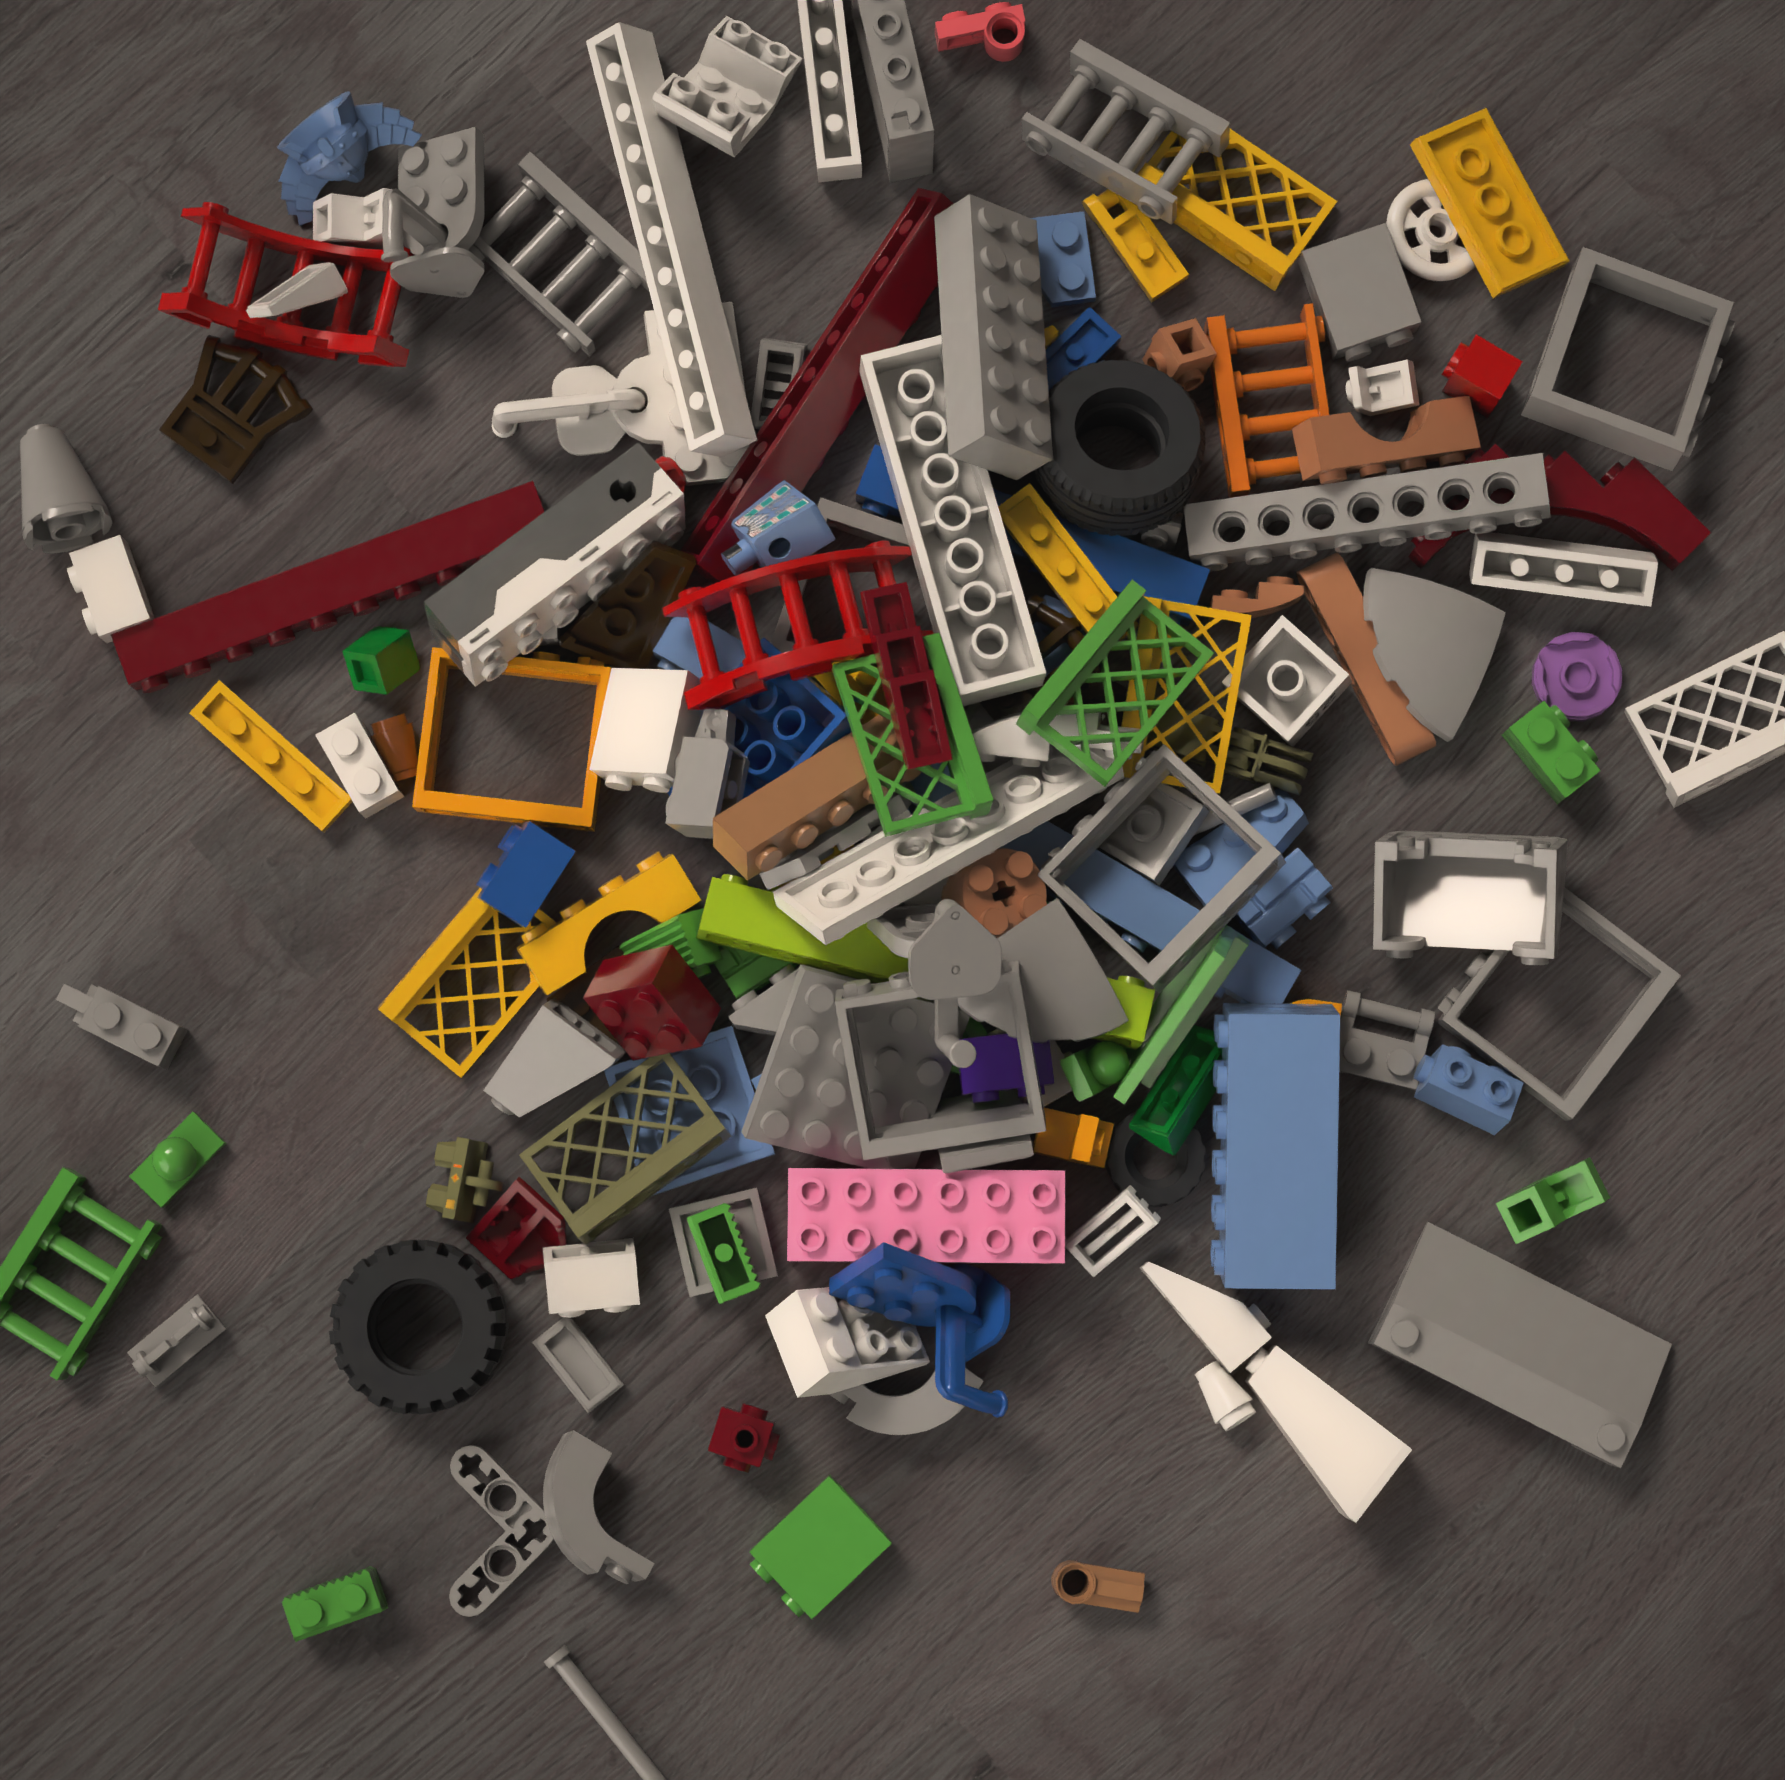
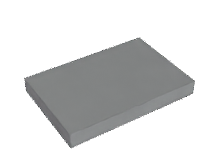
[930,1089,1034,1174]

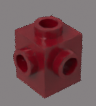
[708,1403,780,1473]

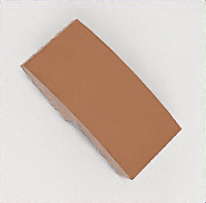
[1208,576,1304,621]

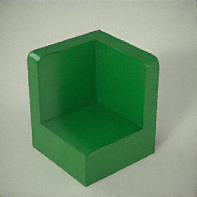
[342,626,420,695]

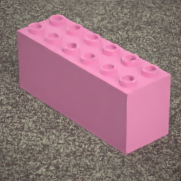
[787,1168,1065,1264]

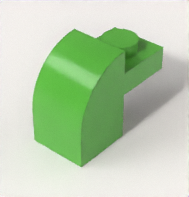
[1496,1157,1610,1244]

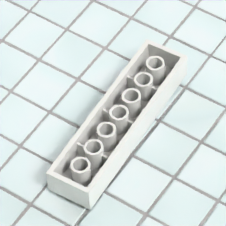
[859,335,1046,706]

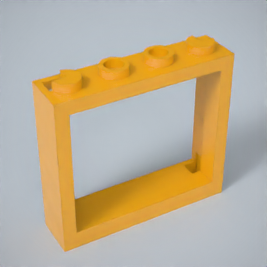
[412,647,611,832]

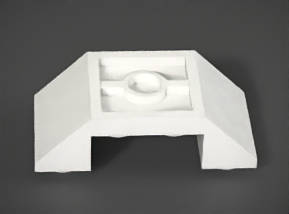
[652,16,802,157]

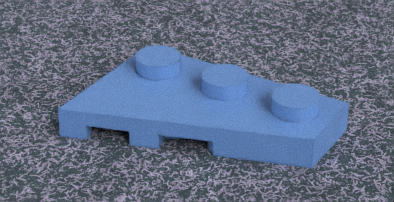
[1173,788,1309,906]

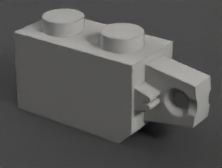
[665,709,750,839]
[56,984,188,1070]

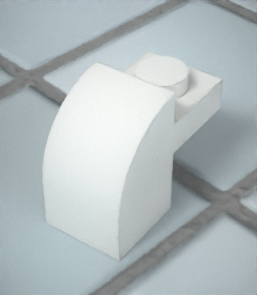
[313,188,391,249]

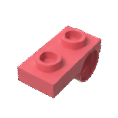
[935,2,1025,62]

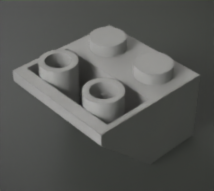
[728,964,804,1036]

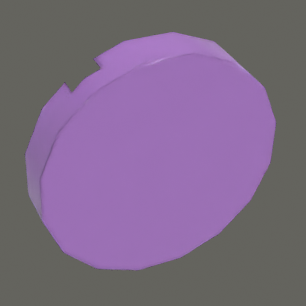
[1532,632,1622,722]

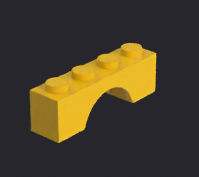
[517,851,702,995]

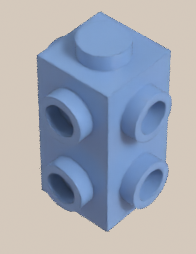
[1414,1044,1524,1135]

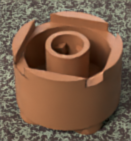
[941,848,1047,938]

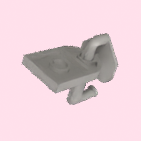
[381,127,484,298]
[867,899,1001,1068]

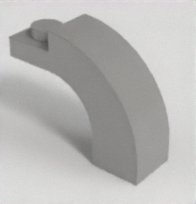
[829,1368,984,1435]
[543,1430,655,1584]

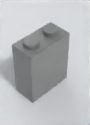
[1298,223,1422,362]

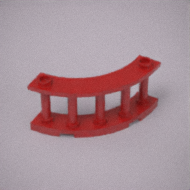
[158,202,413,367]
[662,541,933,710]

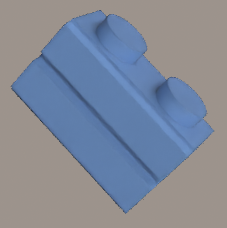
[1233,847,1333,949]

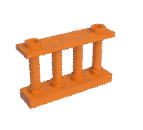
[1204,303,1330,498]

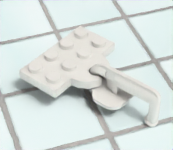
[492,302,750,486]

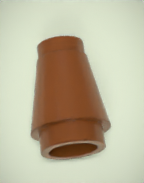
[370,713,418,782]

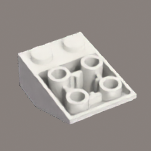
[765,1287,930,1398]

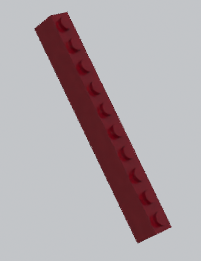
[680,188,954,584]
[111,481,545,693]

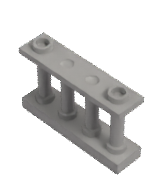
[1022,39,1230,225]
[468,152,650,357]

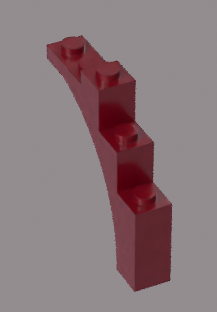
[1409,444,1712,571]

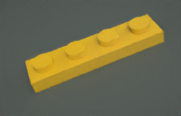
[998,483,1139,641]
[189,680,353,833]

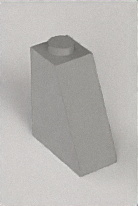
[483,997,626,1118]

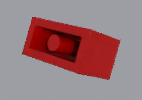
[1441,334,1523,418]

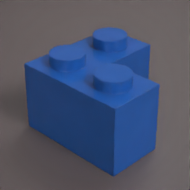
[476,821,576,928]

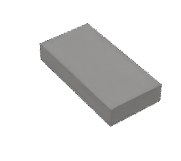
[532,1317,625,1413]

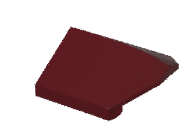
[466,1176,567,1279]

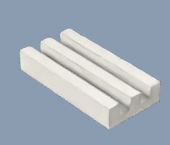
[1065,1185,1161,1277]

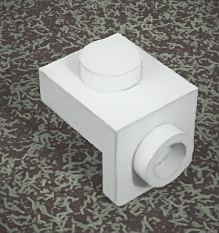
[1346,359,1420,416]

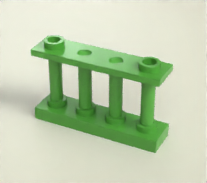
[0,1167,162,1380]

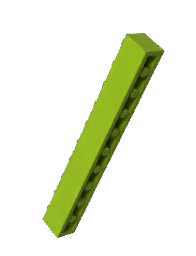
[696,874,1155,1050]

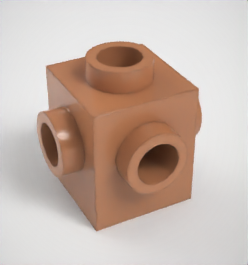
[1142,318,1217,392]

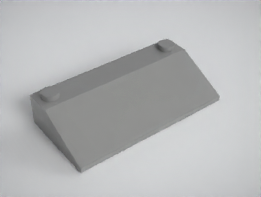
[1368,1222,1672,1468]

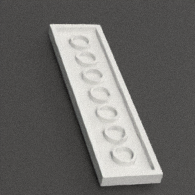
[773,746,1124,945]

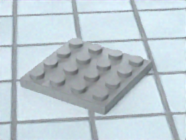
[741,964,970,1169]

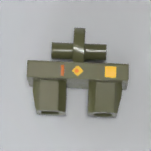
[426,1137,504,1223]

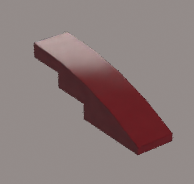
[860,582,953,770]

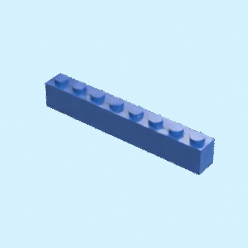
[856,444,1210,626]

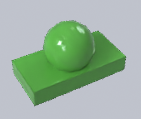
[1060,1040,1130,1102]
[129,1112,227,1208]

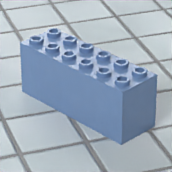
[1210,1003,1340,1289]

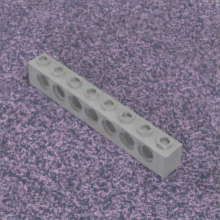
[1183,453,1551,572]

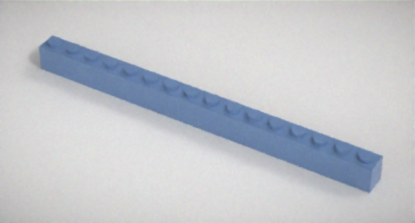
[653,617,1301,1004]

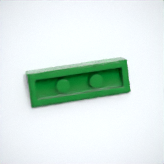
[1129,1025,1222,1156]

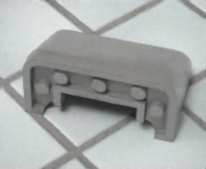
[1373,831,1568,965]

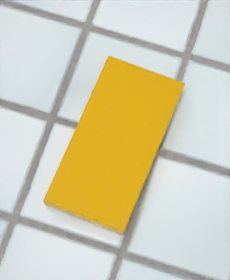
[1410,108,1570,299]

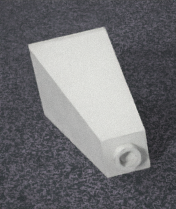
[1245,1345,1412,1523]

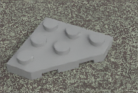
[759,781,916,890]

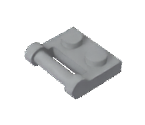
[1339,990,1435,1091]

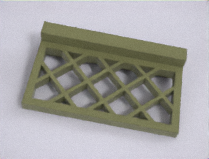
[519,1053,732,1245]

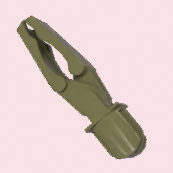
[1146,705,1314,796]

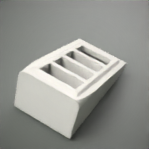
[246,262,348,318]

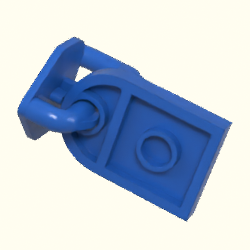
[829,1242,1010,1418]

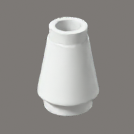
[1195,1360,1256,1431]

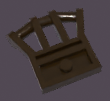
[159,335,313,484]
[980,595,1115,720]

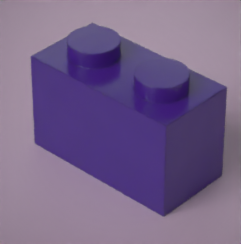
[959,1034,1055,1103]

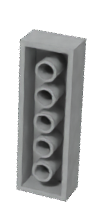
[934,194,1053,480]

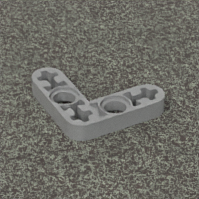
[449,1445,554,1617]

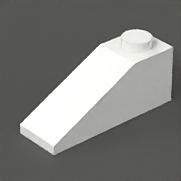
[1140,1262,1272,1373]

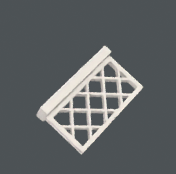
[1624,631,1785,808]

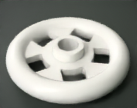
[1386,179,1476,281]

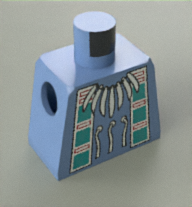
[721,480,835,576]

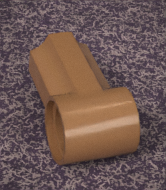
[1051,1560,1145,1613]

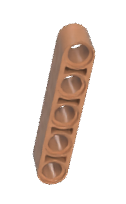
[1297,552,1436,766]

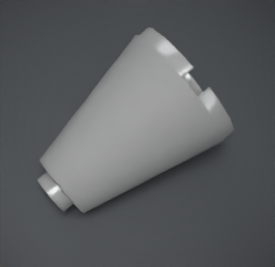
[20,424,113,553]

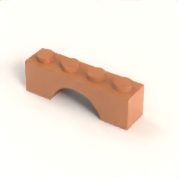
[1292,396,1481,485]

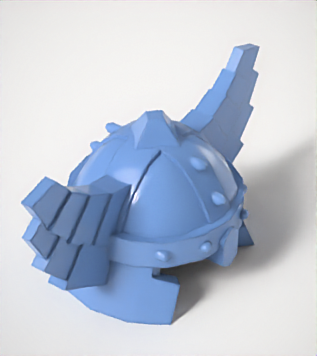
[277,91,422,226]

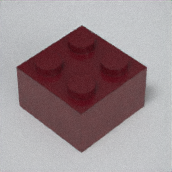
[583,945,721,1061]

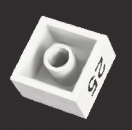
[1222,615,1352,747]

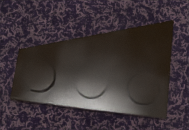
[559,540,696,669]

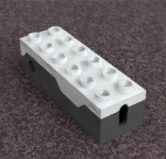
[424,442,687,687]

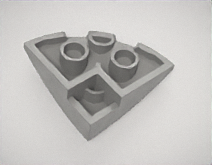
[1363,568,1506,742]
[958,898,1129,1043]

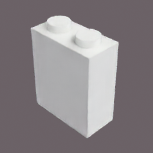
[589,668,704,793]

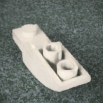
[972,705,1144,767]

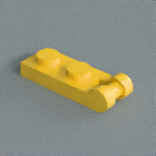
[1082,189,1189,303]

